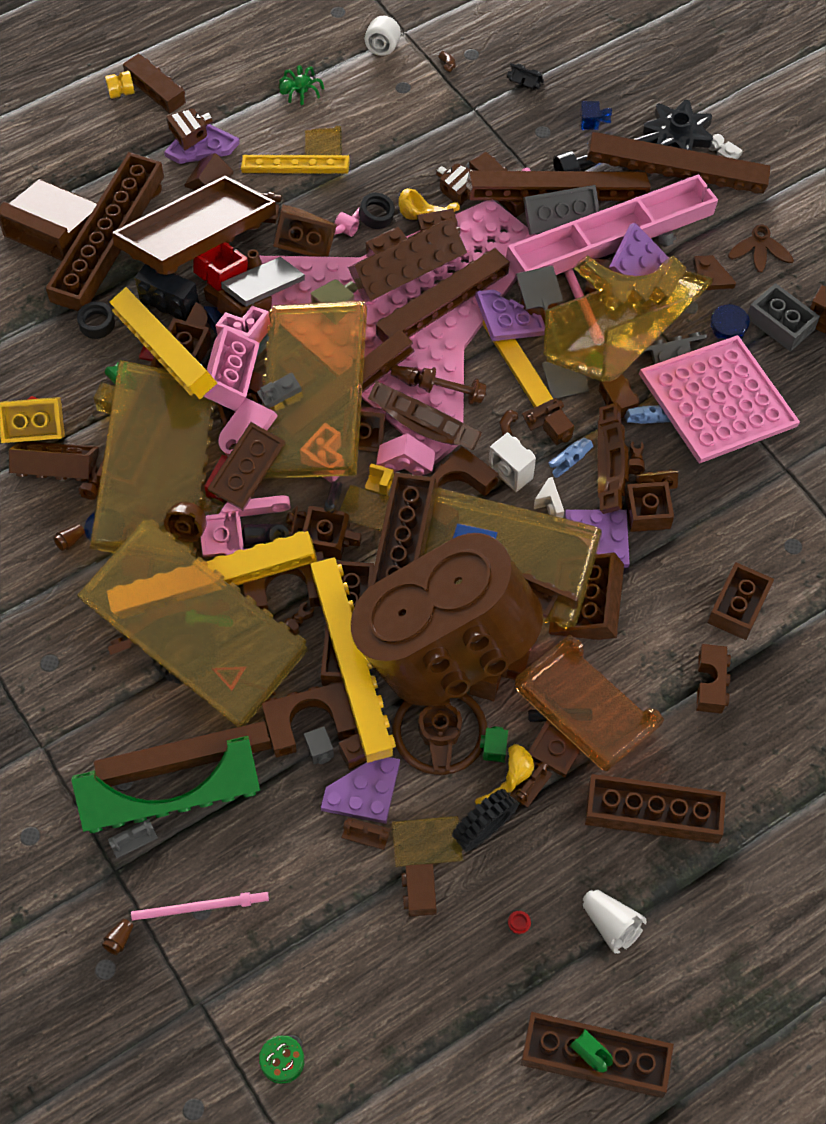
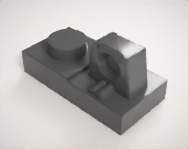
[257,373,302,409]

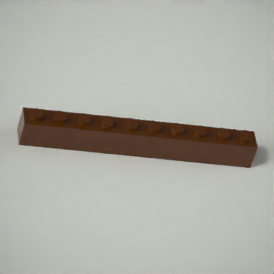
[586,132,771,194]
[466,171,651,201]

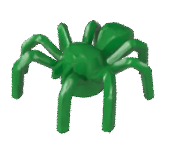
[279,65,324,105]

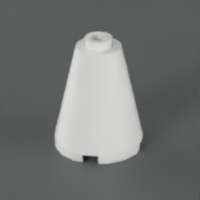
[583,890,647,954]

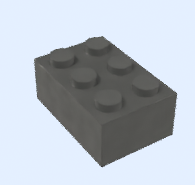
[747,283,820,352]

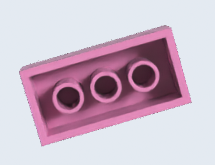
[204,326,260,412]

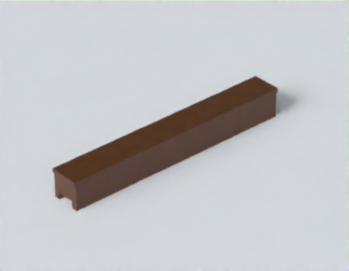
[280,329,415,445]
[94,721,272,787]

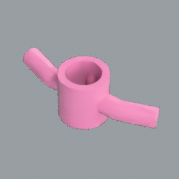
[334,208,360,237]

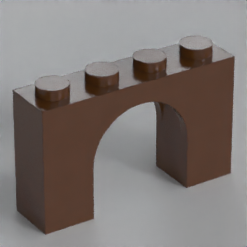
[430,446,499,536]
[243,551,324,617]
[262,681,358,758]

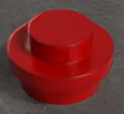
[508,911,531,934]

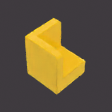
[365,464,394,496]

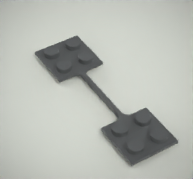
[516,266,589,399]

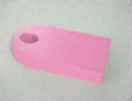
[219,398,278,456]

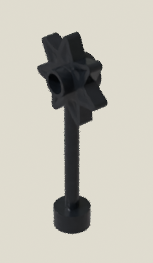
[553,100,713,171]

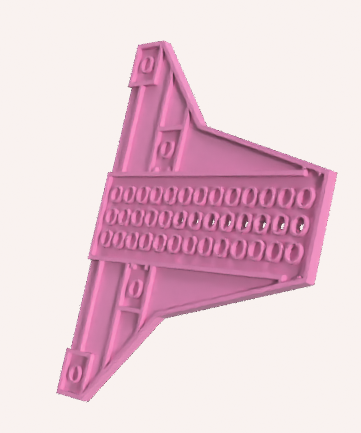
[260,200,537,465]

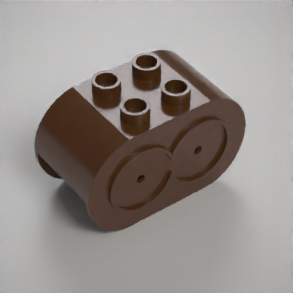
[351,533,543,706]

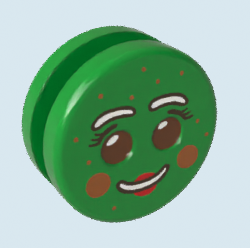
[259,1035,305,1084]

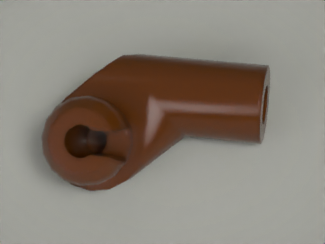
[439,51,456,72]
[499,410,518,436]

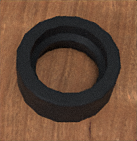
[359,192,395,229]
[77,301,115,339]

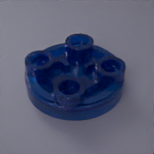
[710,304,750,339]

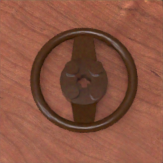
[392,693,488,775]

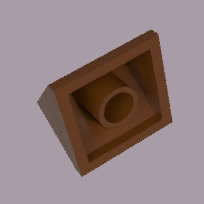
[184,153,233,190]

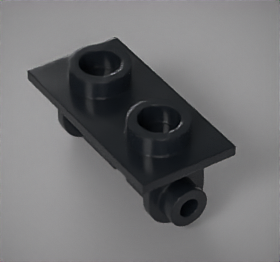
[507,63,544,90]

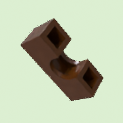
[696,644,731,714]

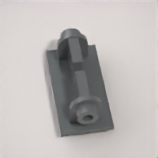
[108,819,158,859]

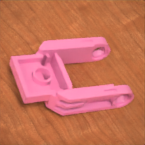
[201,495,291,558]

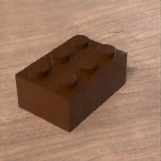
[707,562,774,640]

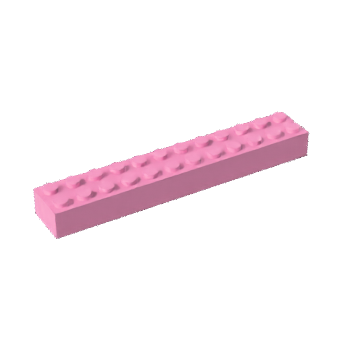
[506,174,718,277]

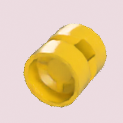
[105,71,135,99]

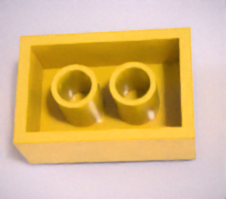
[0,397,65,443]

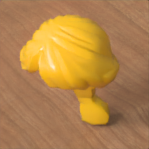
[399,188,460,220]
[475,744,534,805]

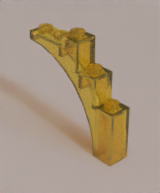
[574,255,686,311]

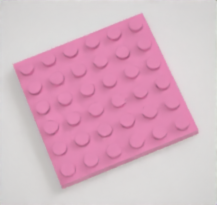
[639,335,800,464]

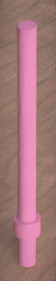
[131,892,269,921]

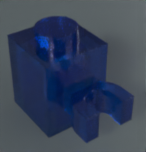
[580,101,612,130]

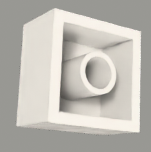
[488,432,536,492]

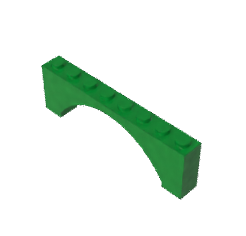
[71,736,260,833]

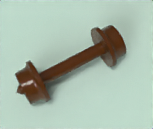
[418,367,486,404]

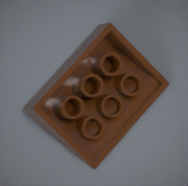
[549,552,624,640]

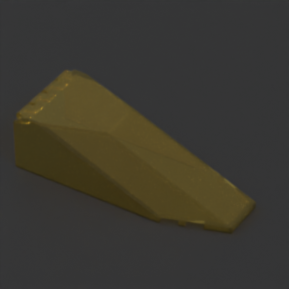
[544,269,712,382]

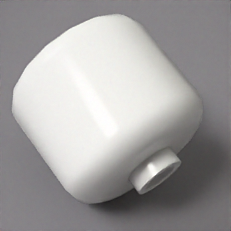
[364,16,401,56]

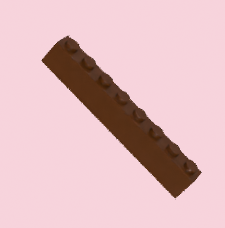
[376,248,510,342]

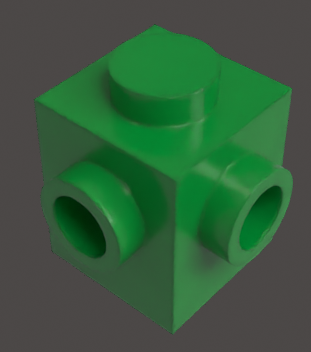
[480,726,508,763]

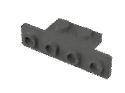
[629,332,707,365]

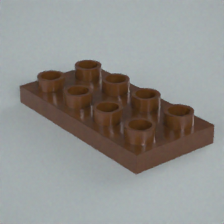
[112,176,276,275]

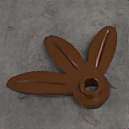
[728,224,794,273]

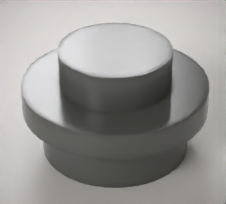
[658,232,676,247]

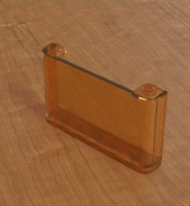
[515,635,664,771]

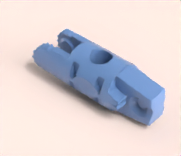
[625,405,671,424]
[548,438,593,478]

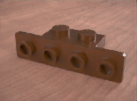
[522,573,578,619]

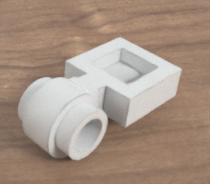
[708,134,743,159]

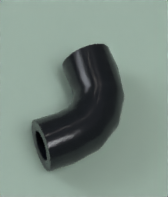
[242,524,290,545]

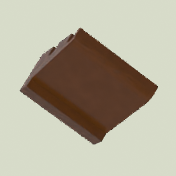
[0,179,97,261]

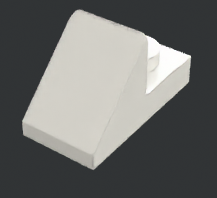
[534,477,564,523]

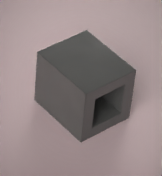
[304,727,334,764]

